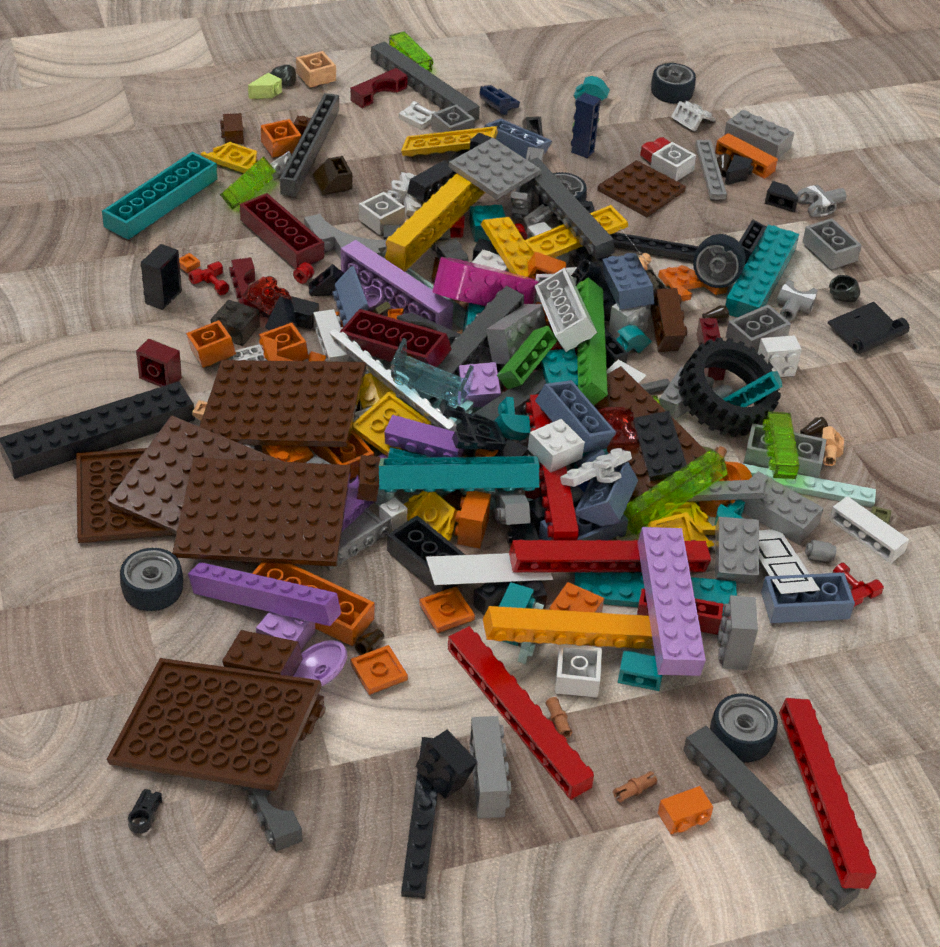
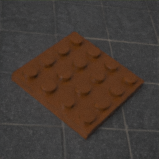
[597,160,686,218]

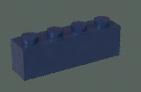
[571,93,601,158]

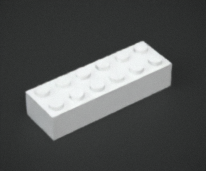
[535,267,597,352]

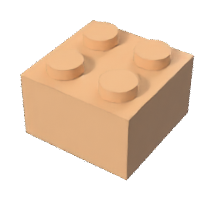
[296,51,336,88]

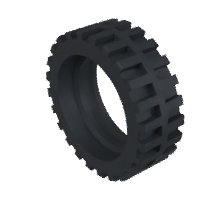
[678,338,781,437]

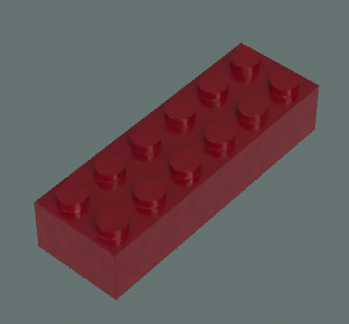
[239,193,325,269]
[340,309,452,374]

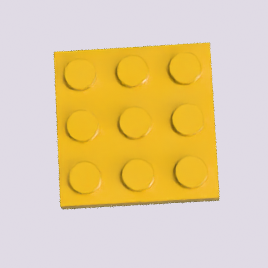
[352,392,432,457]

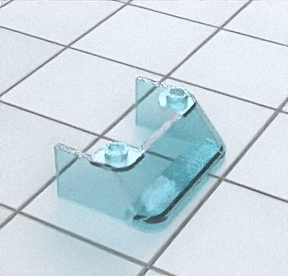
[391,338,474,407]

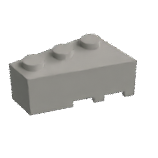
[659,367,714,419]
[493,488,530,525]

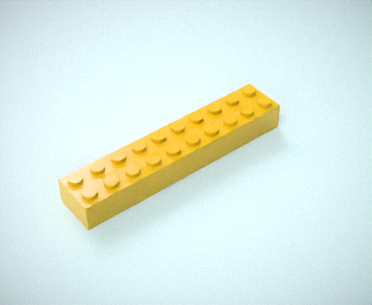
[385,173,486,272]

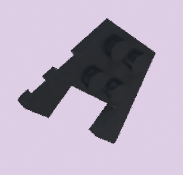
[439,399,506,450]

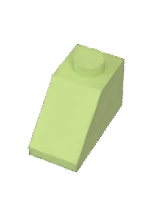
[248,73,282,99]

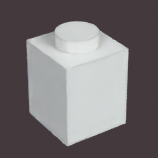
[379,497,407,532]

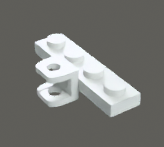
[387,172,422,216]
[560,448,632,487]

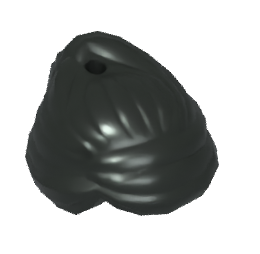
[270,64,296,86]
[829,275,860,302]

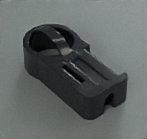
[128,789,162,834]

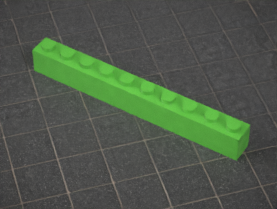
[576,278,608,405]

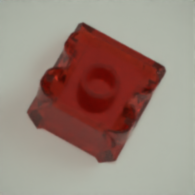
[242,276,293,315]
[598,407,638,446]

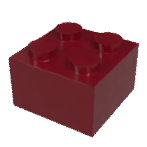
[136,339,182,387]

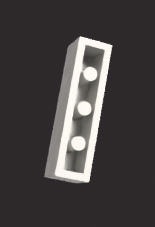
[313,309,349,362]
[829,496,909,564]

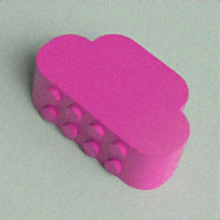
[432,257,539,306]

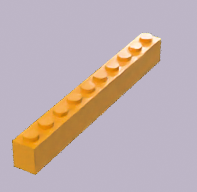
[483,606,654,649]

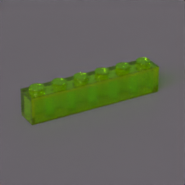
[623,449,728,535]

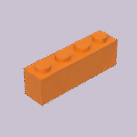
[715,133,778,179]

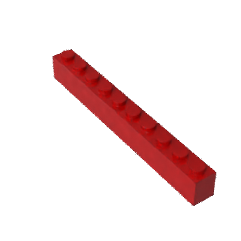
[526,394,579,540]
[509,540,711,572]
[448,626,594,800]
[779,698,876,889]

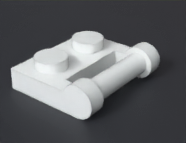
[398,101,436,130]

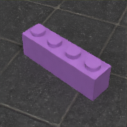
[384,415,464,457]

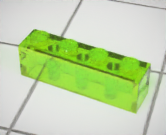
[389,31,434,72]
[220,156,276,210]
[763,412,800,479]

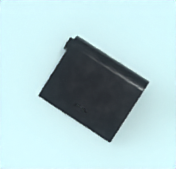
[828,302,910,354]

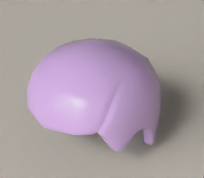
[363,285,385,311]

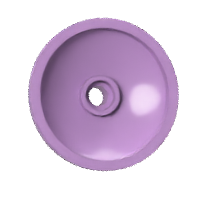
[294,640,347,687]

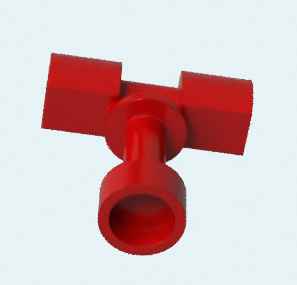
[188,261,230,295]
[833,562,884,606]

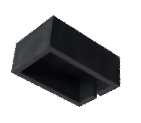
[140,244,182,310]

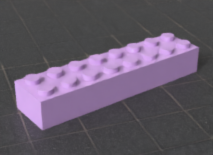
[341,240,453,330]
[638,527,706,676]

